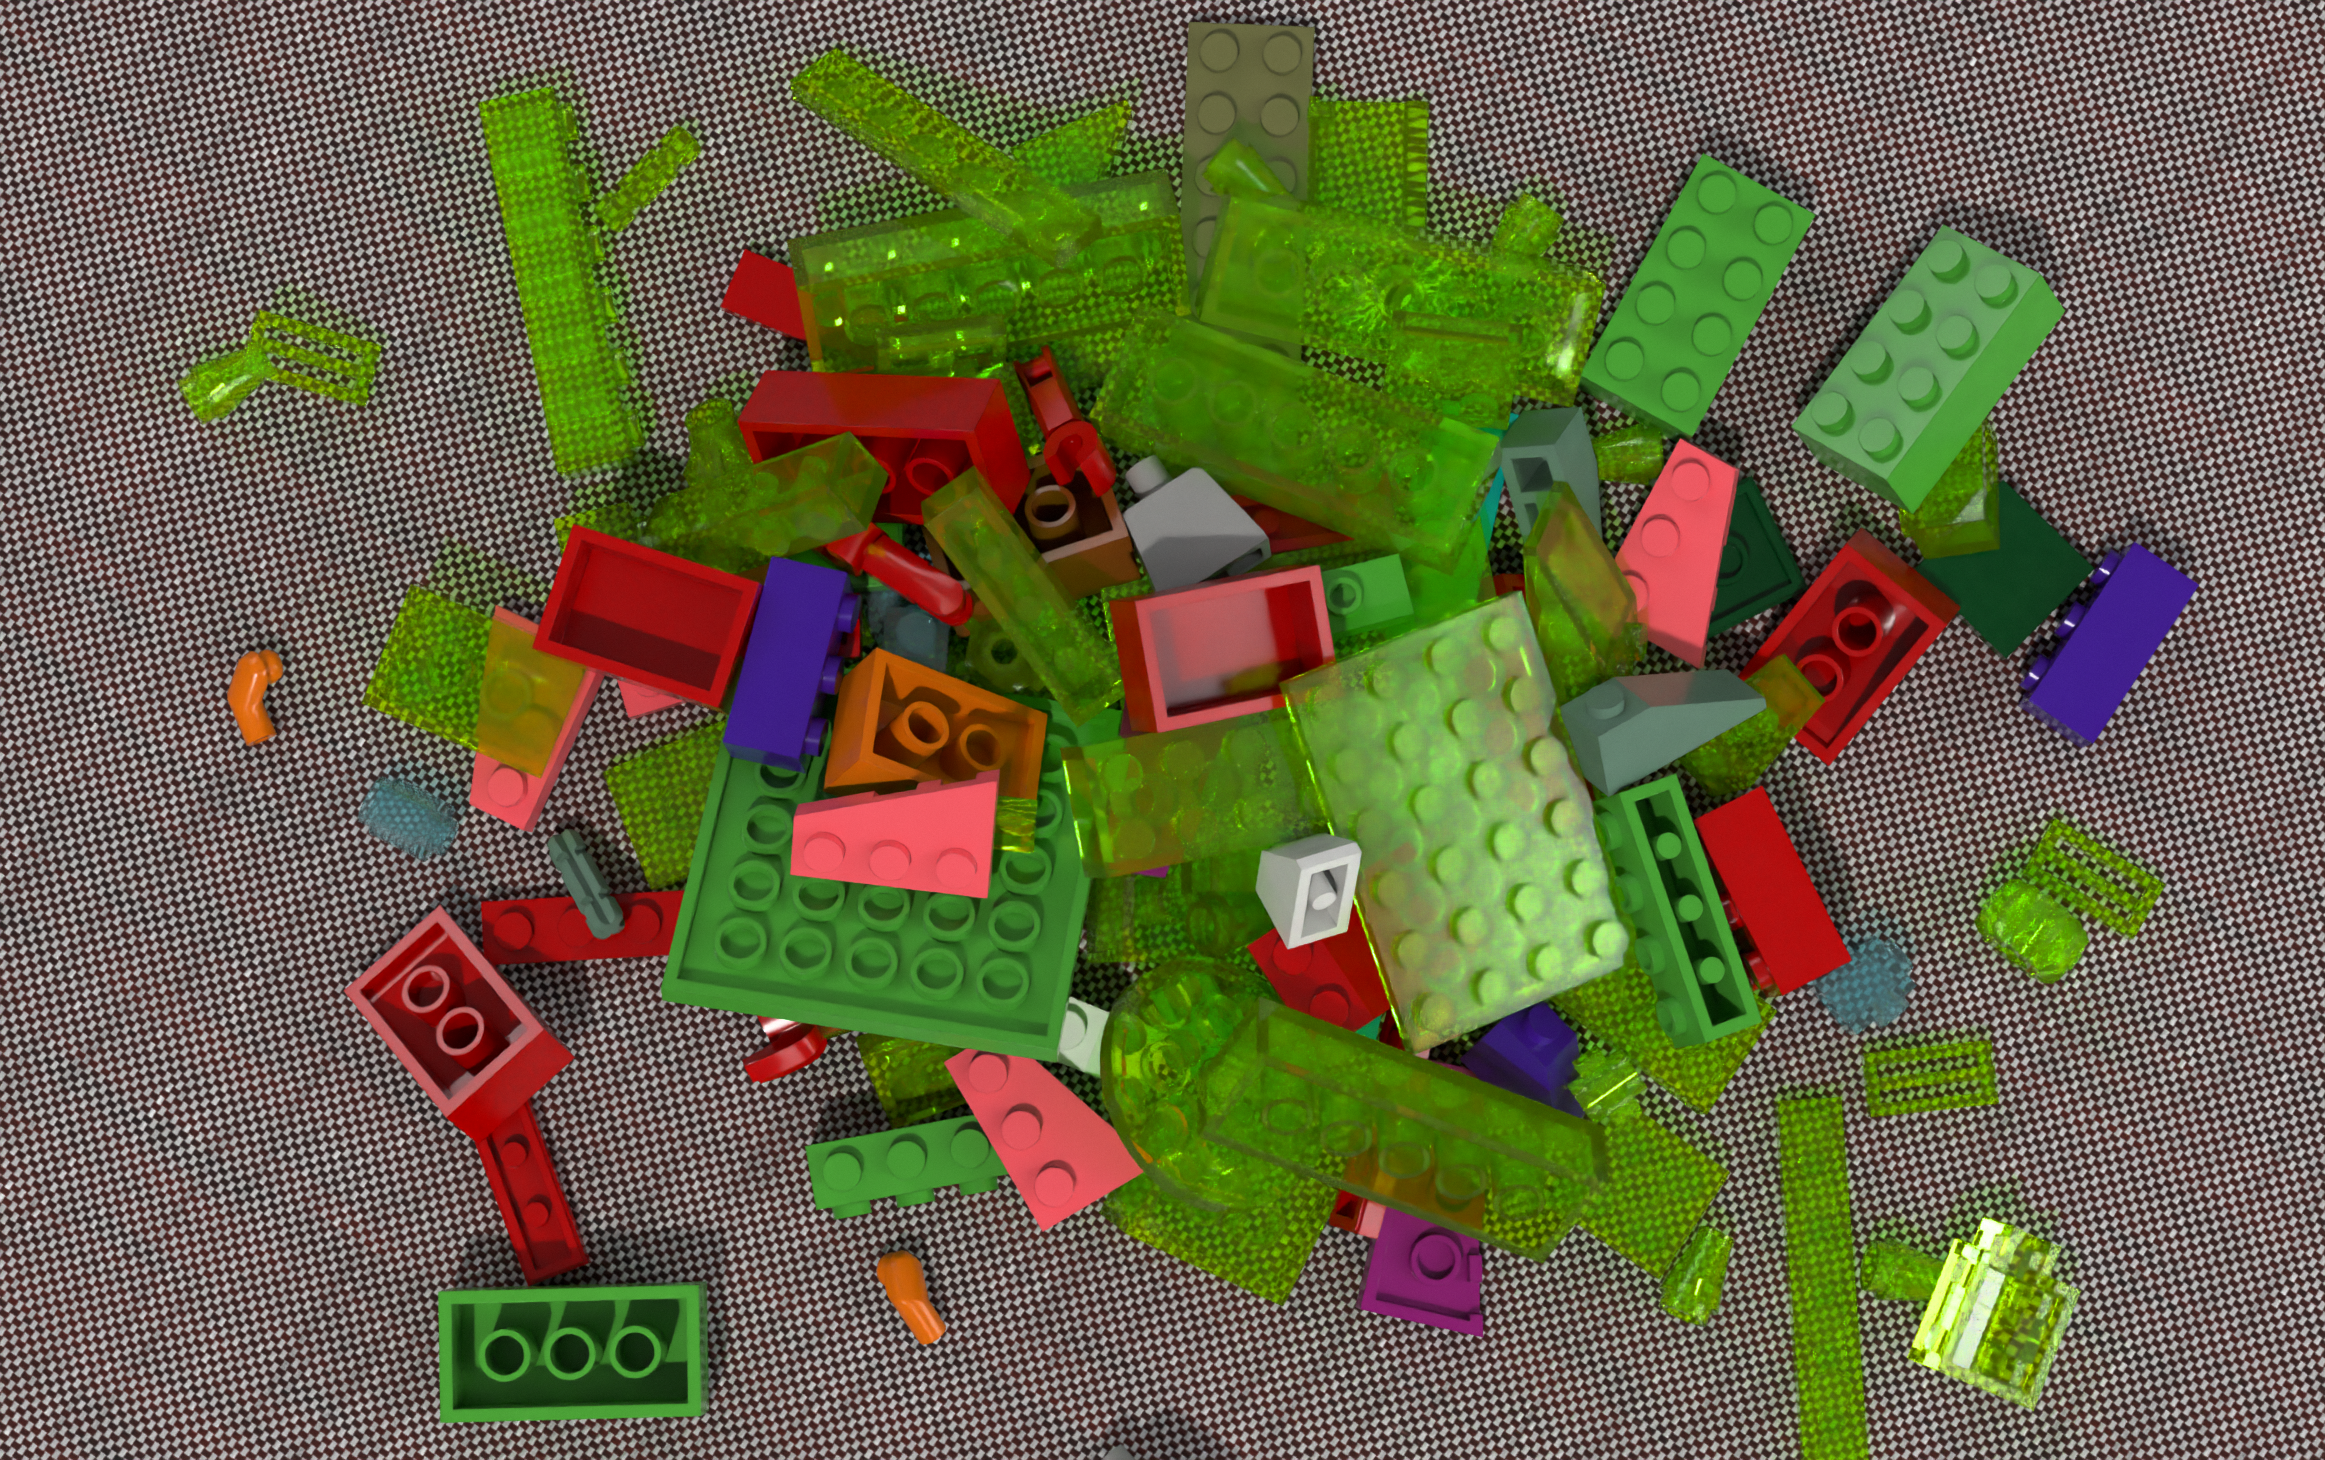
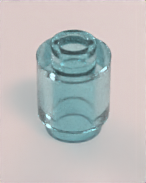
[358,776,459,862]

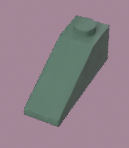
[1496,407,1607,614]
[1560,669,1767,797]

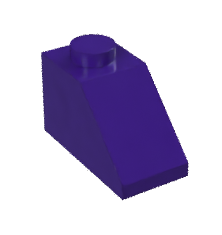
[1460,989,1587,1151]

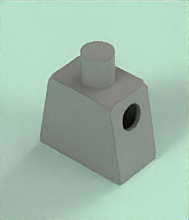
[1122,455,1271,592]

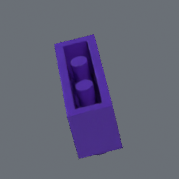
[2017,542,2199,748]
[723,556,861,774]

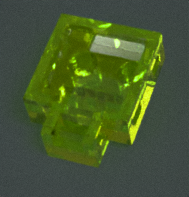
[1907,1215,2081,1411]

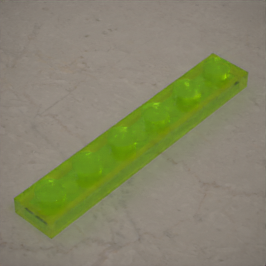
[790,48,1104,270]
[1774,1097,1869,1460]

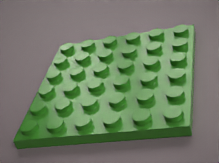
[661,668,1123,1063]

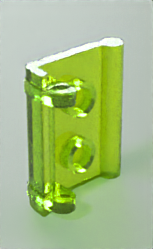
[1304,96,1429,255]

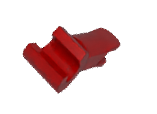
[1011,344,1117,497]
[809,499,975,626]

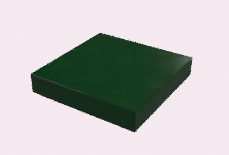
[1706,476,1809,640]
[1914,480,2095,661]

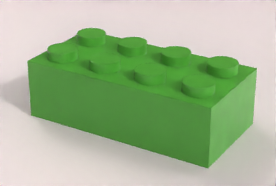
[1574,153,1815,443]
[1791,224,2065,514]
[438,1281,709,1423]

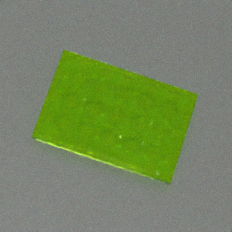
[1279,591,1638,1055]

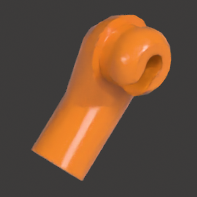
[227,649,284,746]
[876,1250,946,1345]

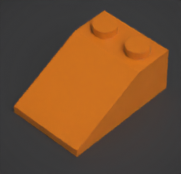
[823,647,1048,831]

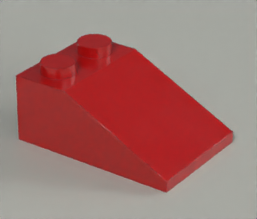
[1737,527,1961,766]
[1246,840,1479,1056]
[344,905,575,1144]

